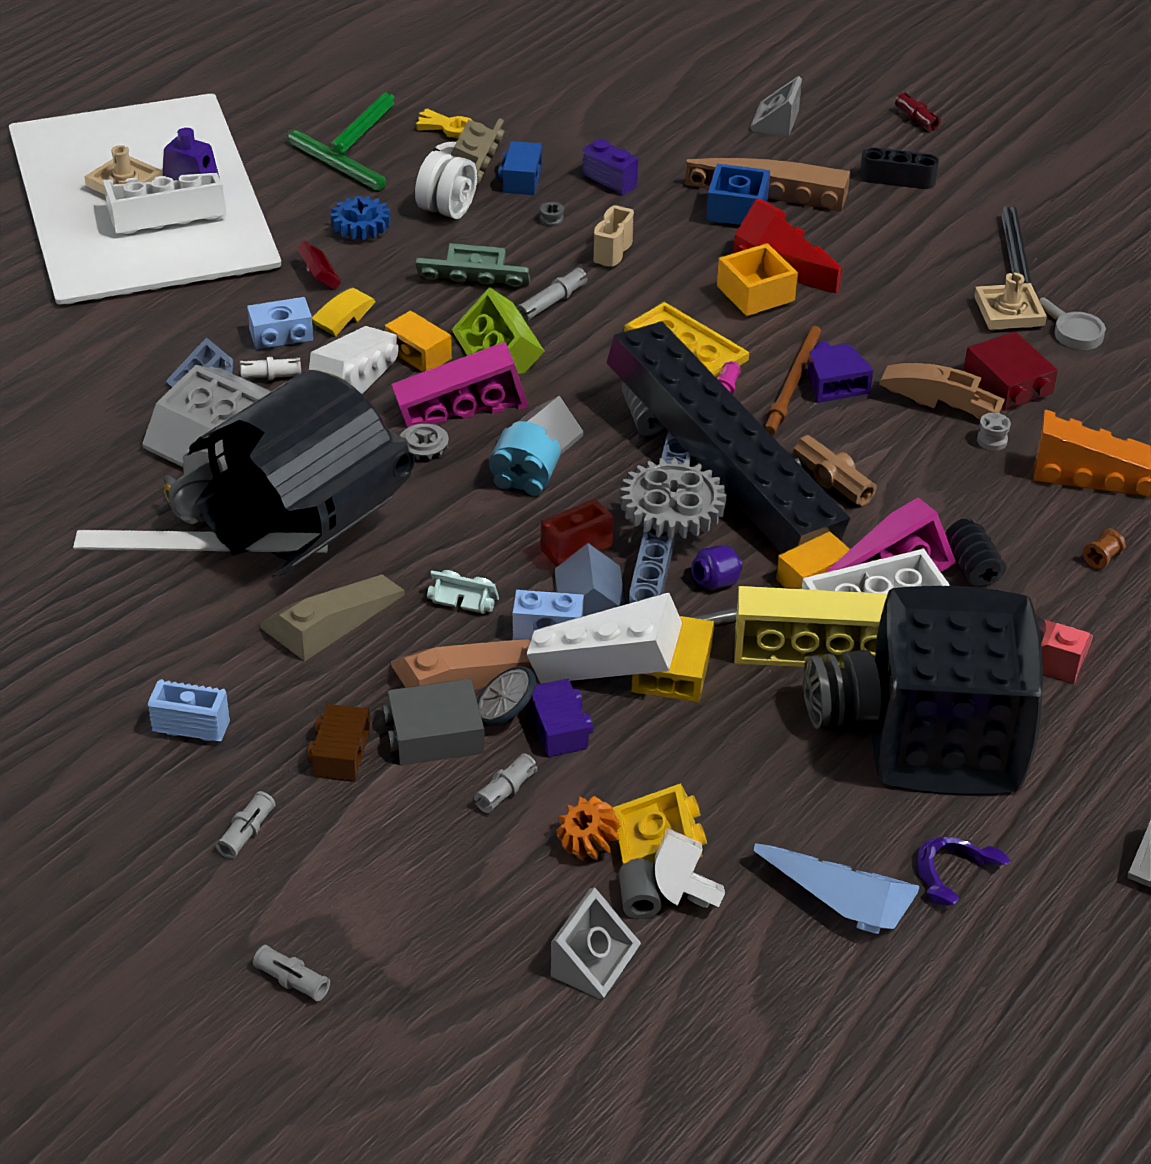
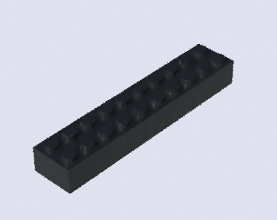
[606,321,850,554]

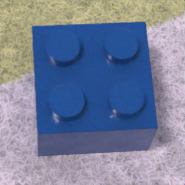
[706,163,770,225]

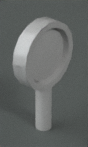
[1039,297,1106,350]

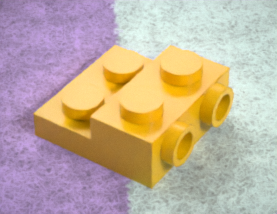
[613,783,707,864]

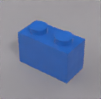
[498,141,542,195]

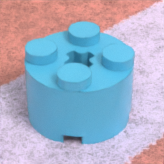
[489,421,561,496]

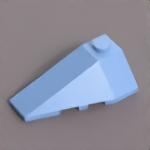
[753,843,919,934]

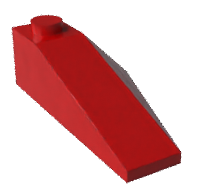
[734,198,842,293]

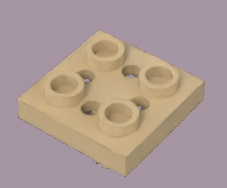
[84,145,163,194]
[974,273,1047,330]

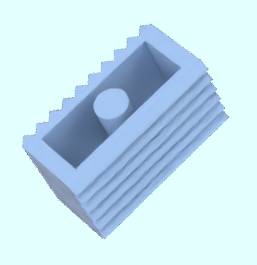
[148,679,230,741]

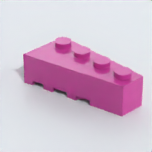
[391,342,529,427]

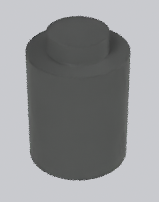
[619,859,661,919]

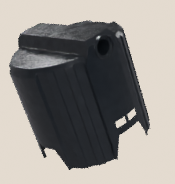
[185,370,415,578]

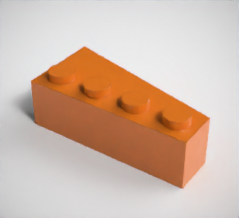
[1033,409,1151,497]

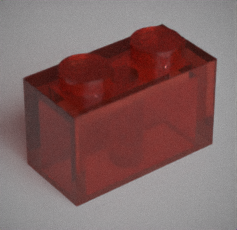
[540,498,613,567]

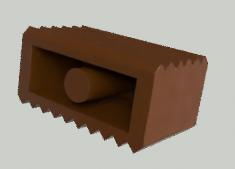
[307,704,370,782]

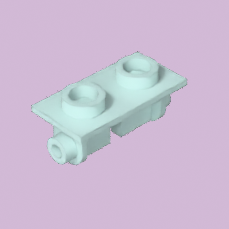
[427,570,499,614]

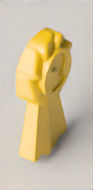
[416,109,473,139]

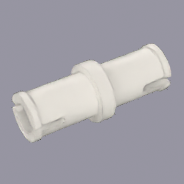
[239,357,301,381]

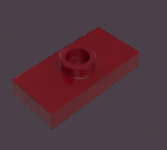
[297,241,341,290]

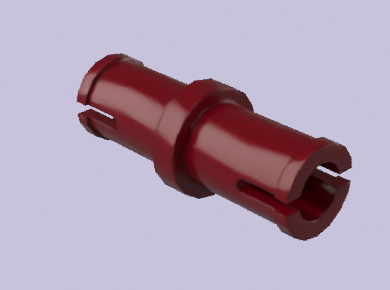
[895,92,941,132]

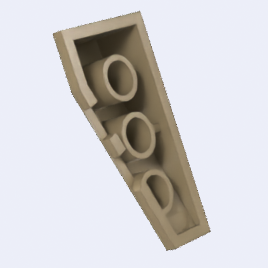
[260,575,405,661]

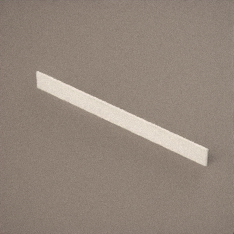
[73,530,328,553]

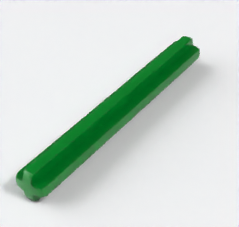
[331,92,395,155]
[288,129,386,191]

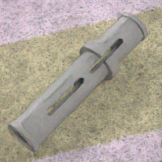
[516,268,588,322]

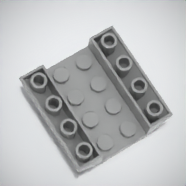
[142,365,271,471]

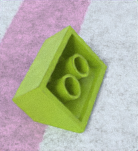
[451,287,545,374]

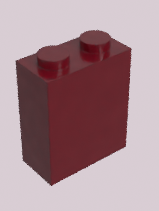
[963,331,1058,410]

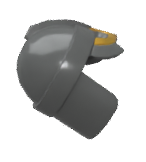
[164,451,223,524]

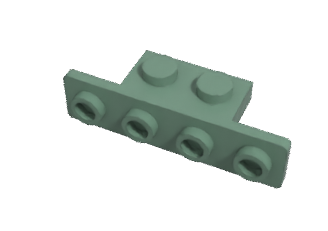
[415,243,530,287]

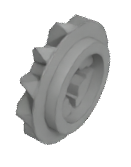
[400,423,449,460]

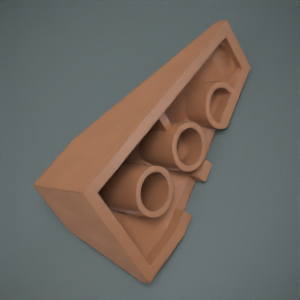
[391,639,533,690]

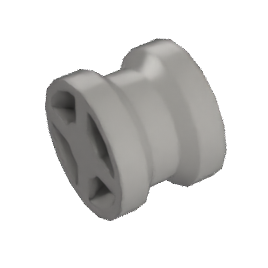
[977,413,1011,451]

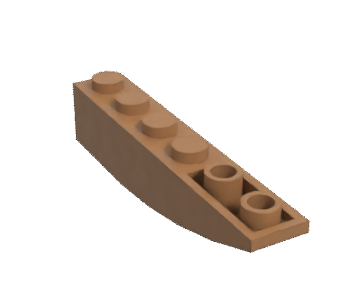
[685,158,850,211]

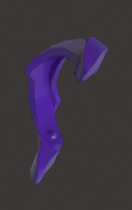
[918,837,1011,906]

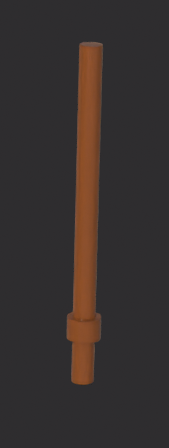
[764,326,821,435]

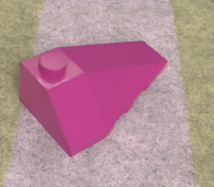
[825,497,956,573]

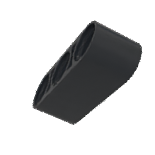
[859,147,939,189]

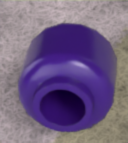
[691,545,742,590]

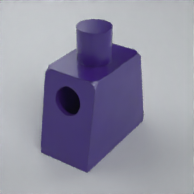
[162,127,220,181]
[808,341,873,403]

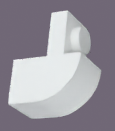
[654,828,725,908]

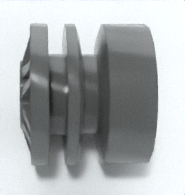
[803,650,881,729]

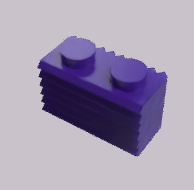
[582,139,638,195]
[527,679,593,757]

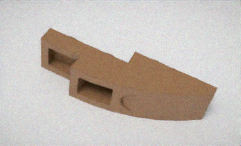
[879,363,1005,419]

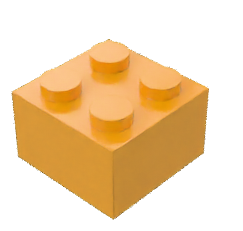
[717,243,798,316]

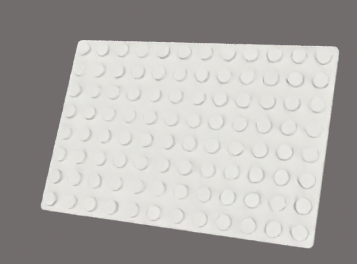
[9,94,281,305]

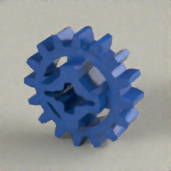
[330,196,391,240]

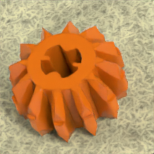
[556,796,621,861]

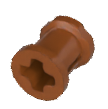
[1083,528,1126,569]

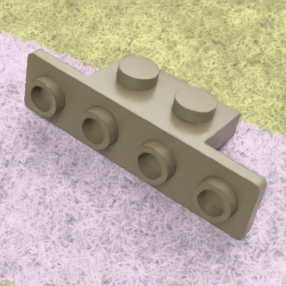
[451,118,505,187]

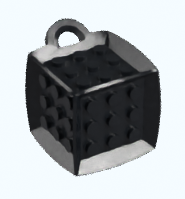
[872,586,1046,794]

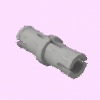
[474,754,538,813]
[215,791,276,859]
[253,945,330,1001]

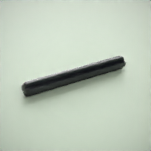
[1001,206,1032,285]

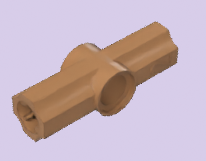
[793,435,877,507]

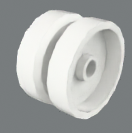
[415,151,477,219]

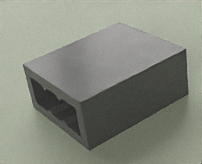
[382,679,484,765]

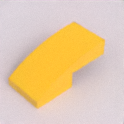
[312,288,375,337]

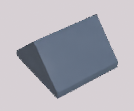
[555,543,625,617]

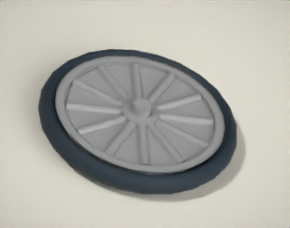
[477,666,536,727]

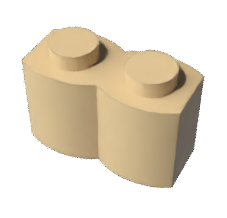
[594,205,634,267]

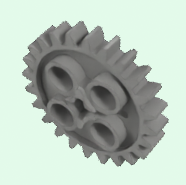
[620,458,726,539]

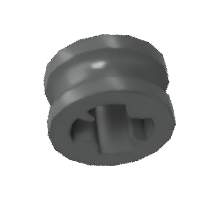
[540,202,564,227]

